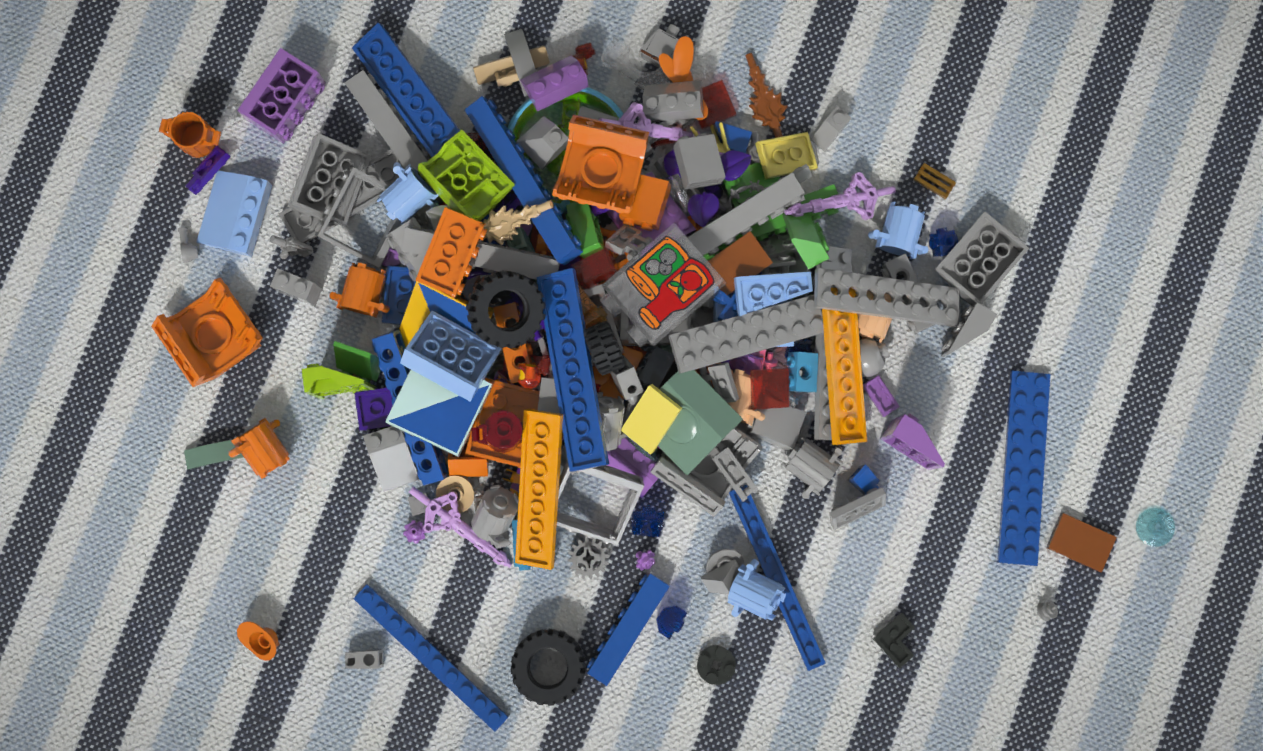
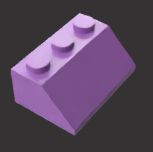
[520,55,588,112]
[607,437,658,498]

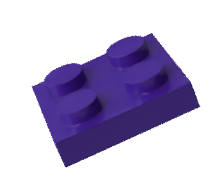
[354,388,393,431]

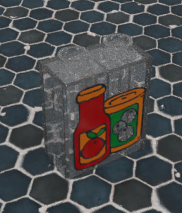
[600,223,727,347]

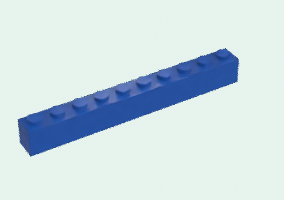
[465,96,583,266]

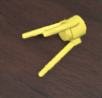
[690,122,730,153]

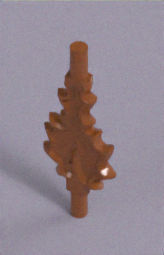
[745,53,787,138]

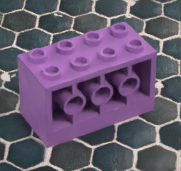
[237,48,326,144]

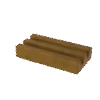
[913,163,956,200]

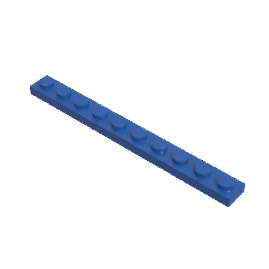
[729,485,826,671]
[353,584,509,732]

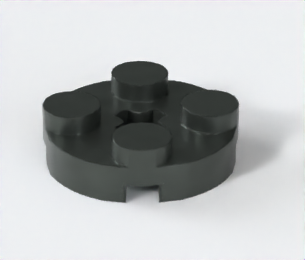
[697,645,736,685]

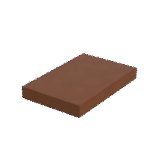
[704,231,773,296]
[1047,513,1117,573]

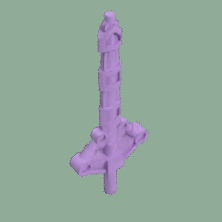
[599,102,700,141]
[784,172,896,220]
[409,486,512,568]

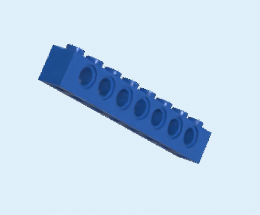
[372,329,449,486]

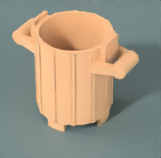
[857,291,892,344]
[728,369,765,426]

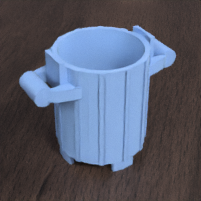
[377,162,439,225]
[868,202,929,259]
[727,559,786,621]

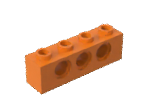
[493,302,538,384]

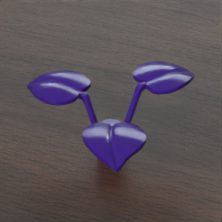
[664,150,752,228]

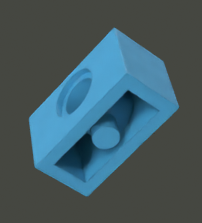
[786,352,818,392]

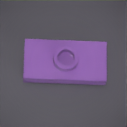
[729,354,764,378]
[863,375,900,417]

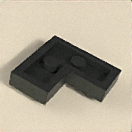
[872,613,915,668]

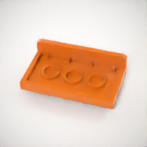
[415,207,487,298]

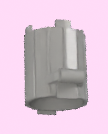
[597,392,628,451]
[781,436,843,499]
[471,485,519,549]

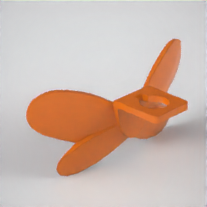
[659,36,708,120]

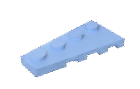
[734,272,813,316]

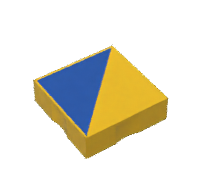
[399,281,494,347]

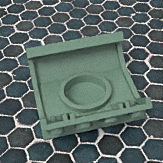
[658,370,743,475]

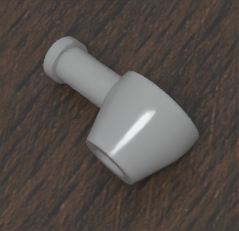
[178,227,198,263]

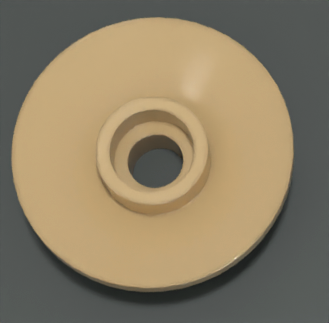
[436,476,474,513]

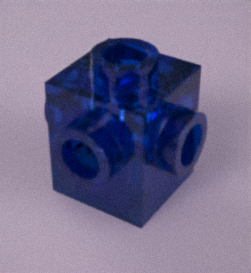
[929,227,958,257]

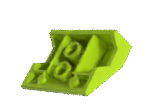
[418,130,515,221]
[301,364,377,399]

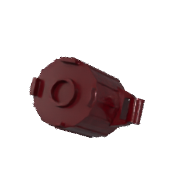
[471,410,523,453]

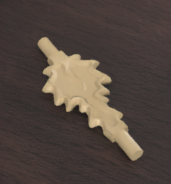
[483,200,554,245]

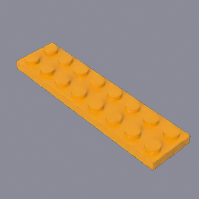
[822,288,867,445]
[515,409,564,570]

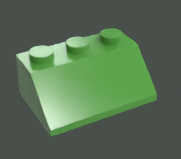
[782,213,830,269]

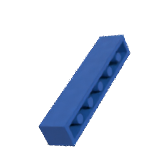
[587,573,670,686]

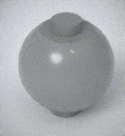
[859,339,890,377]

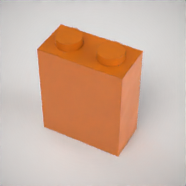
[619,175,671,231]

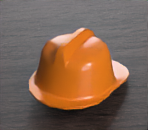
[237,621,280,661]

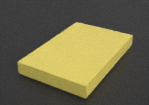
[755,132,818,179]
[621,384,682,454]

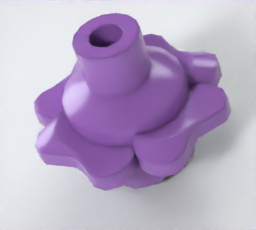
[403,520,426,544]
[636,550,655,571]

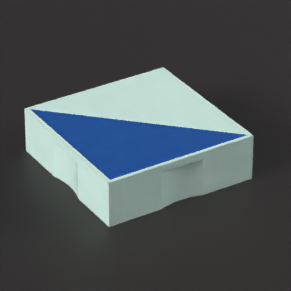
[385,370,493,457]

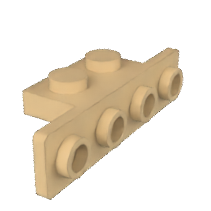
[473,46,550,87]

